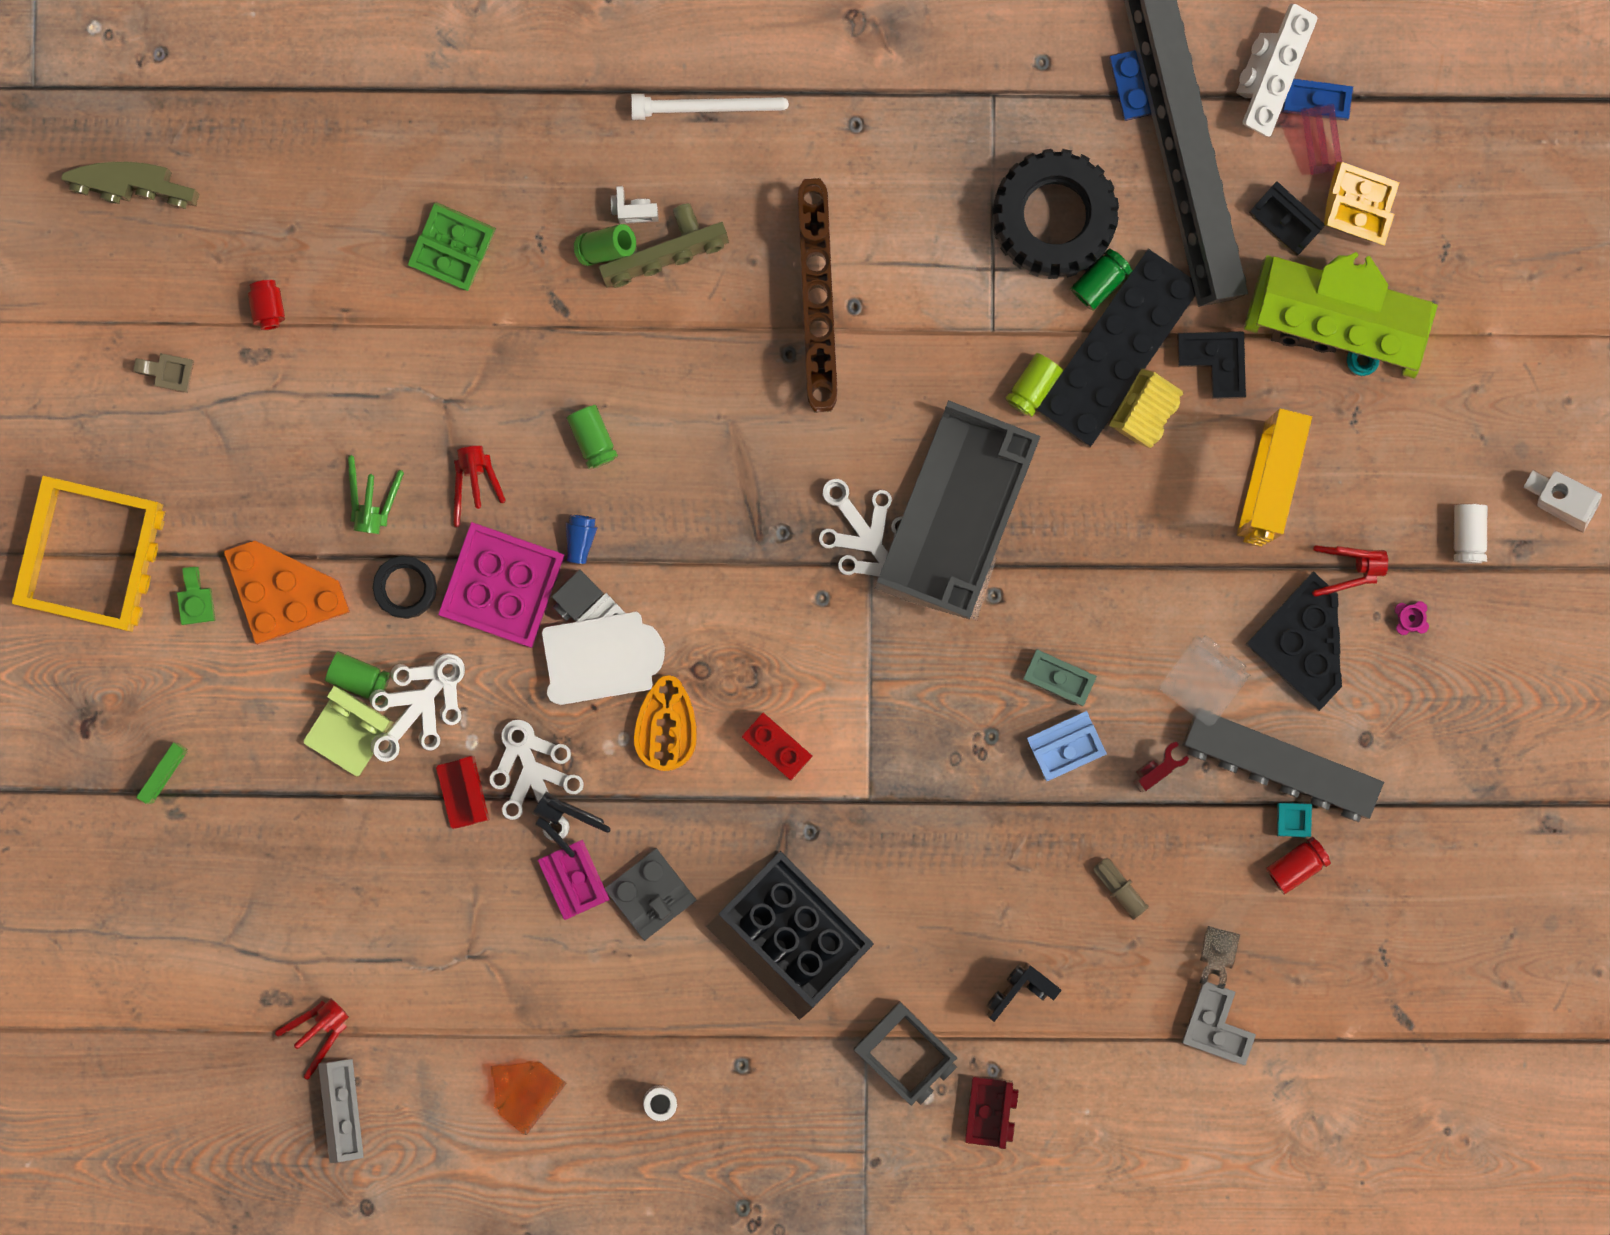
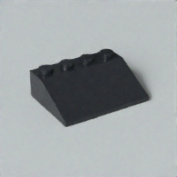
[706,851,874,1020]

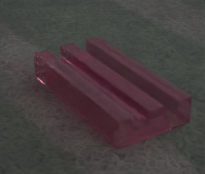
[1301,104,1342,175]

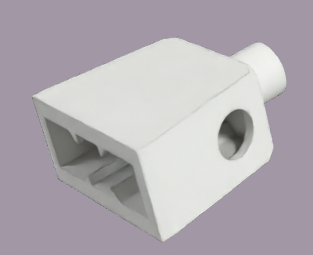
[1523,470,1602,533]

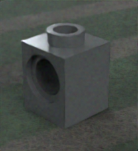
[552,569,604,621]

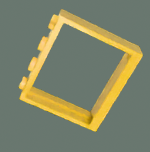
[1237,408,1313,547]
[12,476,166,632]

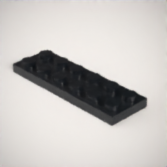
[1036,248,1196,448]

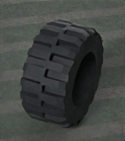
[992,149,1119,279]

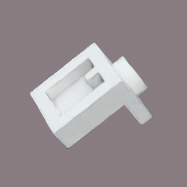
[611,186,659,224]

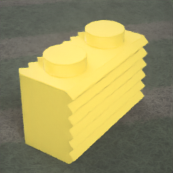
[1109,369,1183,448]

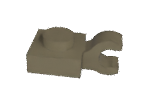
[133,353,194,393]

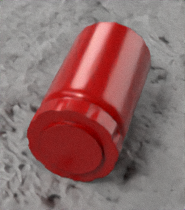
[1266,836,1331,895]

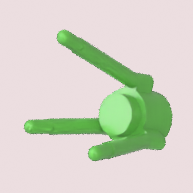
[348,455,404,534]

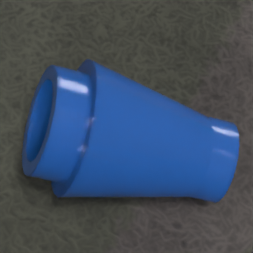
[565,515,598,564]

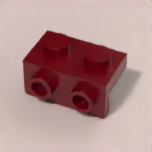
[965,1076,1019,1149]

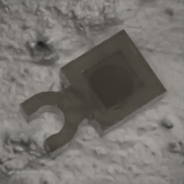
[1199,926,1240,989]

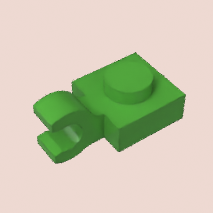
[177,567,216,625]

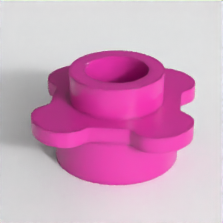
[1395,601,1429,635]

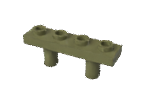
[599,203,729,288]

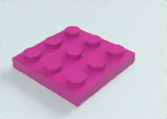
[438,522,565,648]

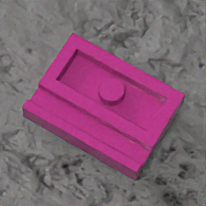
[538,840,610,920]

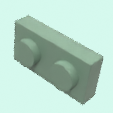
[1023,649,1097,707]

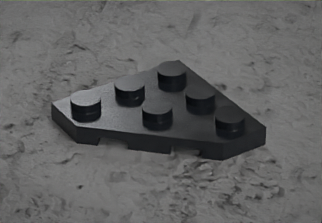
[1246,571,1342,711]

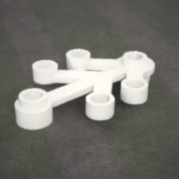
[819,479,902,577]
[369,653,465,762]
[490,720,584,841]

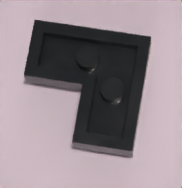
[1177,332,1246,399]

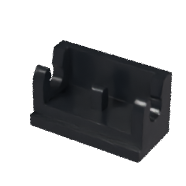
[1249,181,1325,256]

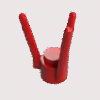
[453,446,506,528]
[1312,545,1388,597]
[275,998,349,1080]

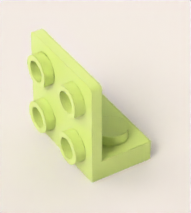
[304,686,394,776]

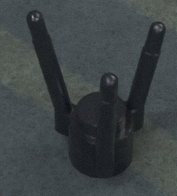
[532,791,611,857]

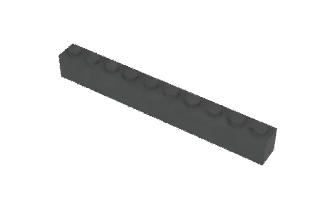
[1124,0,1248,307]

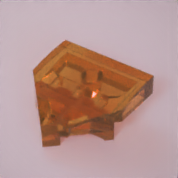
[491,1061,567,1135]

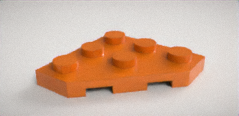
[224,540,350,645]

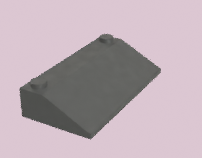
[874,400,1041,619]

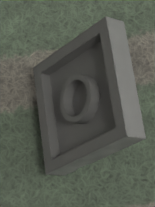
[605,848,697,941]

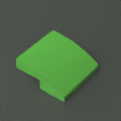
[408,202,496,291]

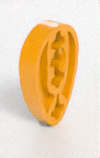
[634,675,697,771]

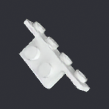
[1236,4,1318,136]

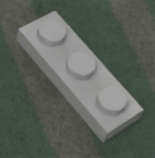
[318,1059,364,1163]

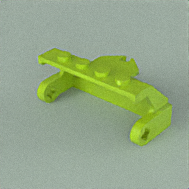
[1244,252,1438,379]

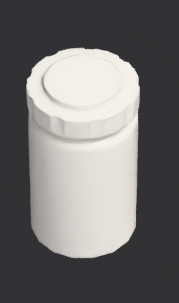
[1454,504,1488,564]
[643,1085,677,1121]

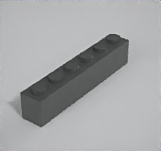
[1182,708,1384,822]

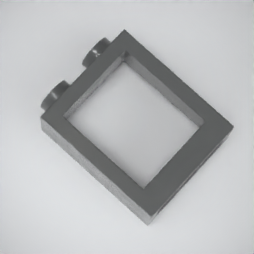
[854,1001,957,1106]

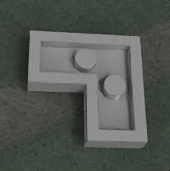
[1182,980,1256,1065]

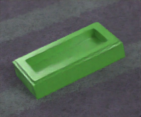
[136,742,188,804]

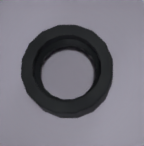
[372,555,437,619]

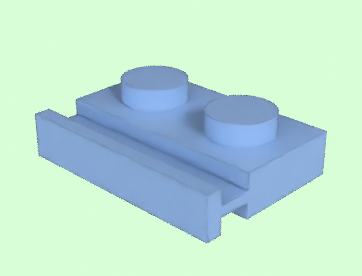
[1026,711,1107,782]

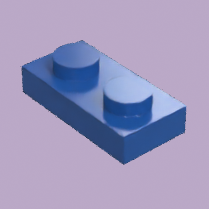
[1109,50,1152,121]
[1283,79,1353,121]

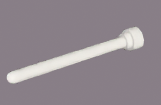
[631,94,789,120]

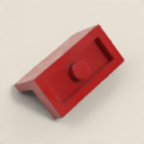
[436,756,490,829]

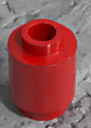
[248,280,285,330]

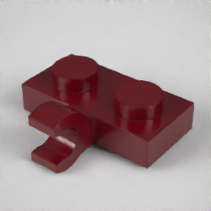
[1133,742,1189,792]

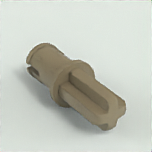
[1094,858,1149,920]

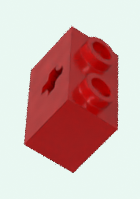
[742,712,813,781]

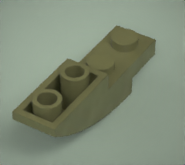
[61,162,200,209]

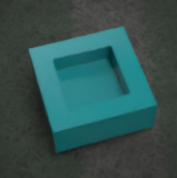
[1277,803,1312,837]

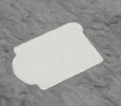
[542,612,665,705]

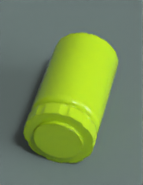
[1005,353,1063,417]

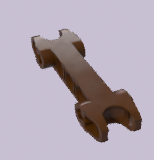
[798,178,837,413]

